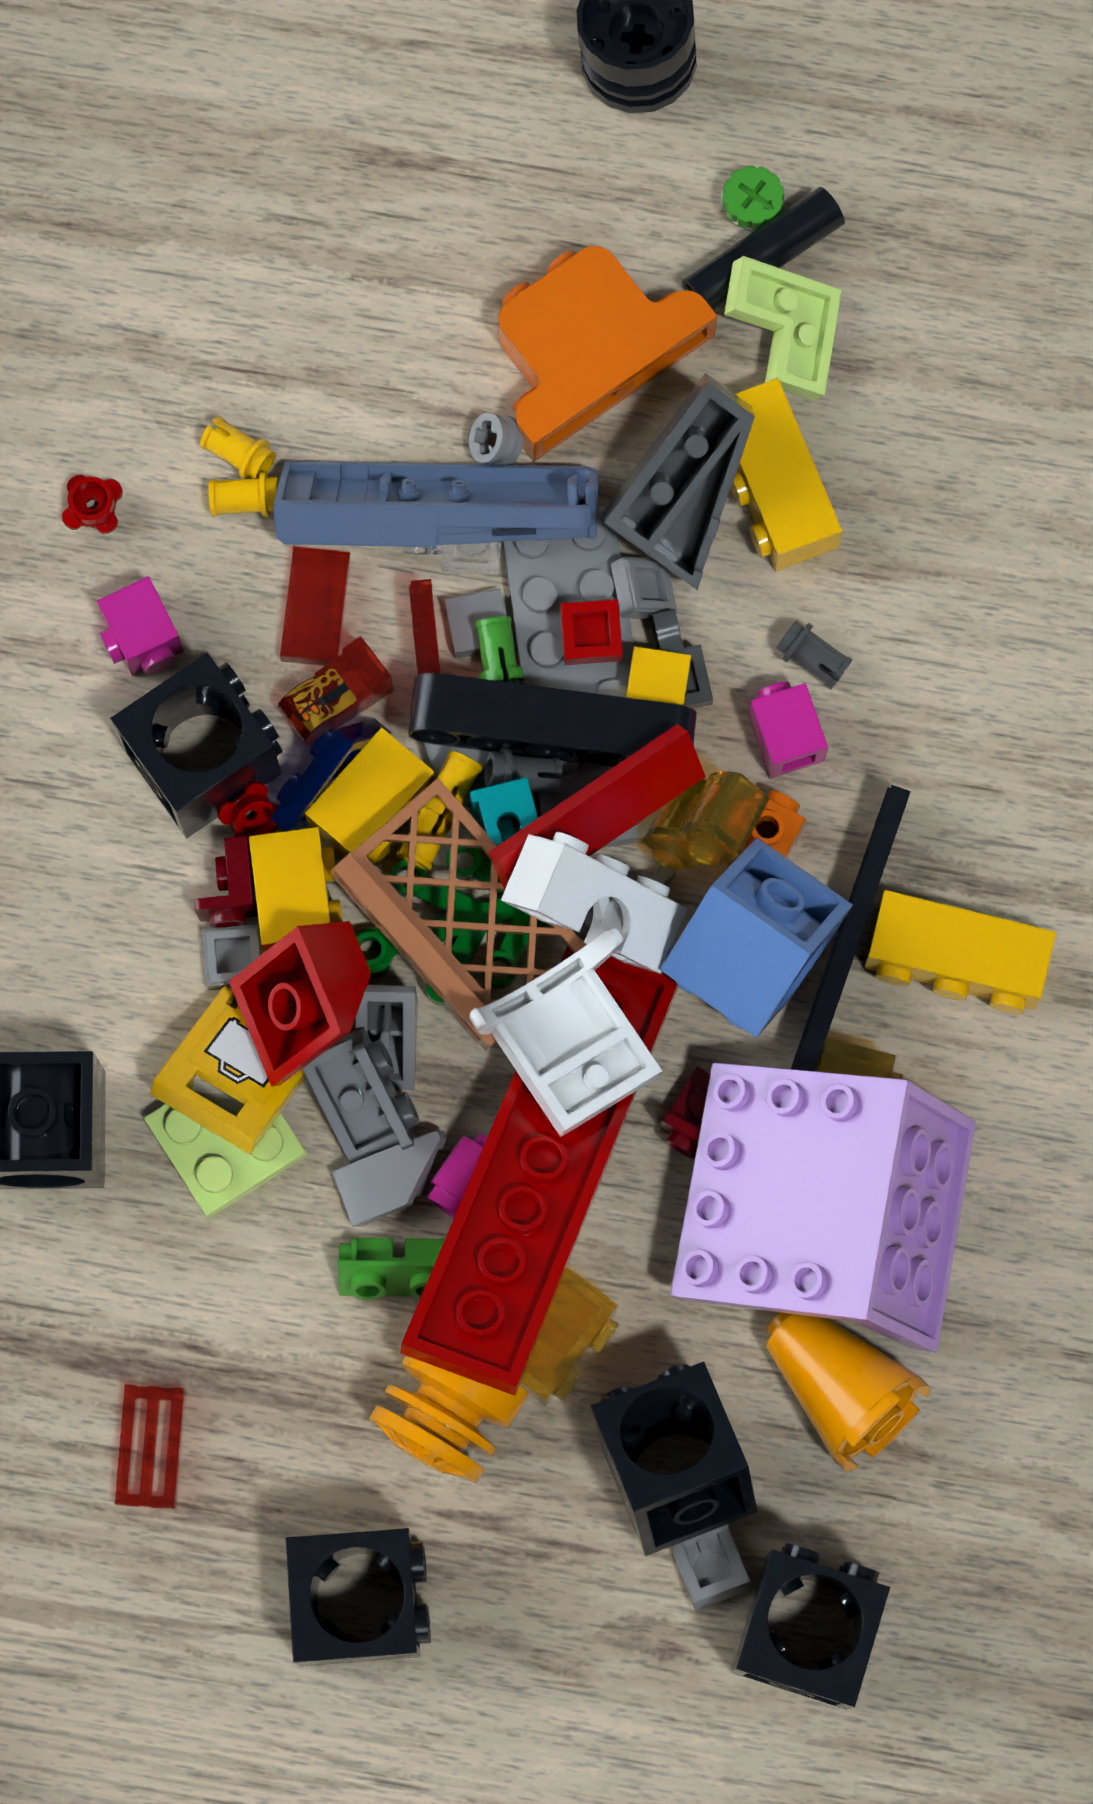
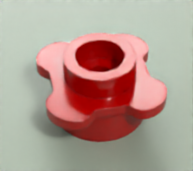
[62,475,123,534]
[217,781,284,839]

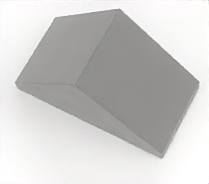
[356,985,418,1090]

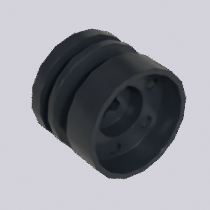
[576,0,697,113]

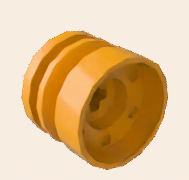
[369,1356,529,1484]

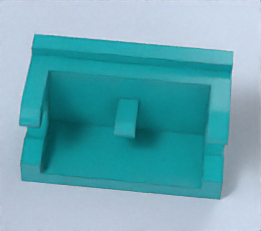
[470,777,538,862]

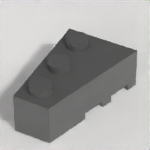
[603,373,755,590]

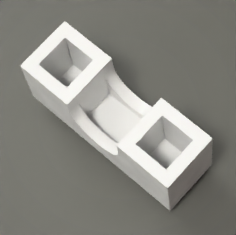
[501,832,688,974]

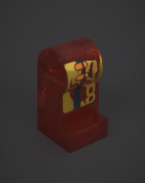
[278,636,393,744]

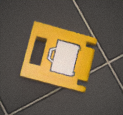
[150,985,306,1155]

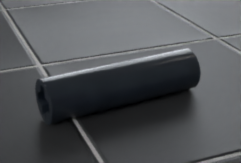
[682,187,845,312]

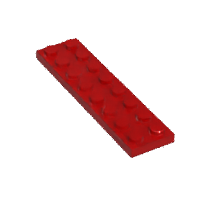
[400,946,678,1396]

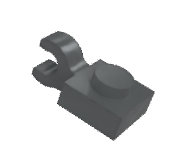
[651,609,713,709]

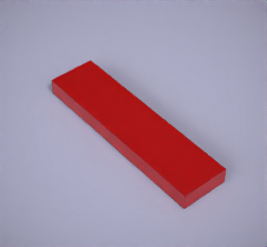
[488,724,706,890]

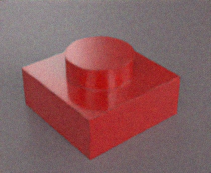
[560,599,623,665]

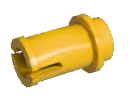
[200,416,276,479]
[208,472,279,518]

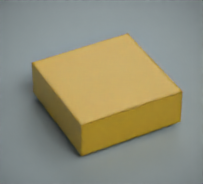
[626,646,691,705]

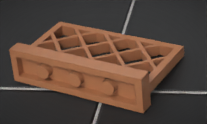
[330,778,586,1051]

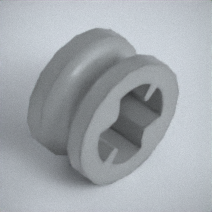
[469,412,524,465]

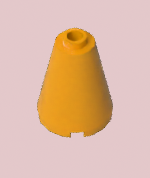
[766,1312,930,1472]

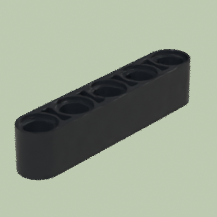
[408,673,697,767]

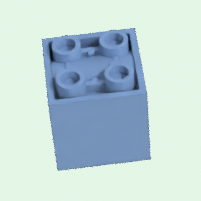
[660,837,853,1038]

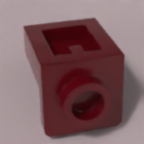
[194,836,258,928]
[660,1067,711,1160]

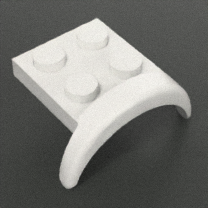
[469,928,662,1137]

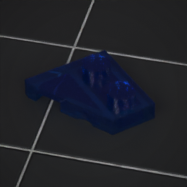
[270,718,392,831]

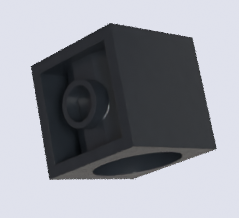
[110,652,283,839]
[0,1051,106,1189]
[590,1361,758,1556]
[285,1528,431,1666]
[731,1543,890,1710]

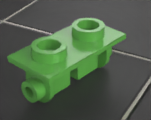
[337,1237,445,1300]

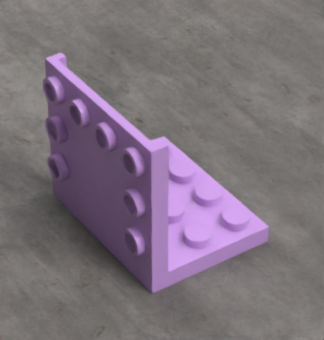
[670,1063,976,1353]

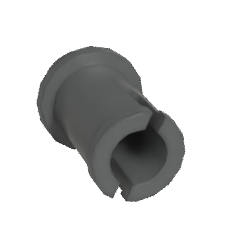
[776,620,853,690]
[484,748,562,795]

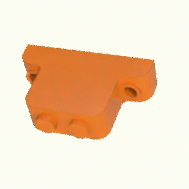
[499,246,717,462]

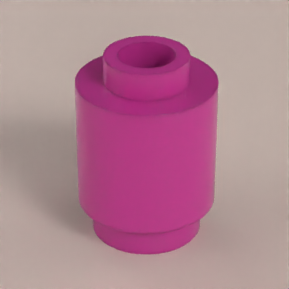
[427,1133,487,1218]

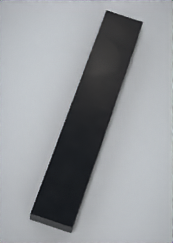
[791,785,911,1072]

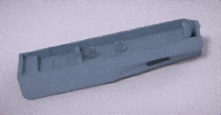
[274,461,599,547]

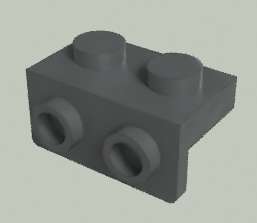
[302,1027,420,1164]

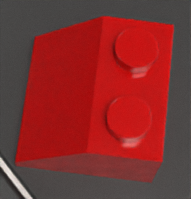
[229,921,371,1087]

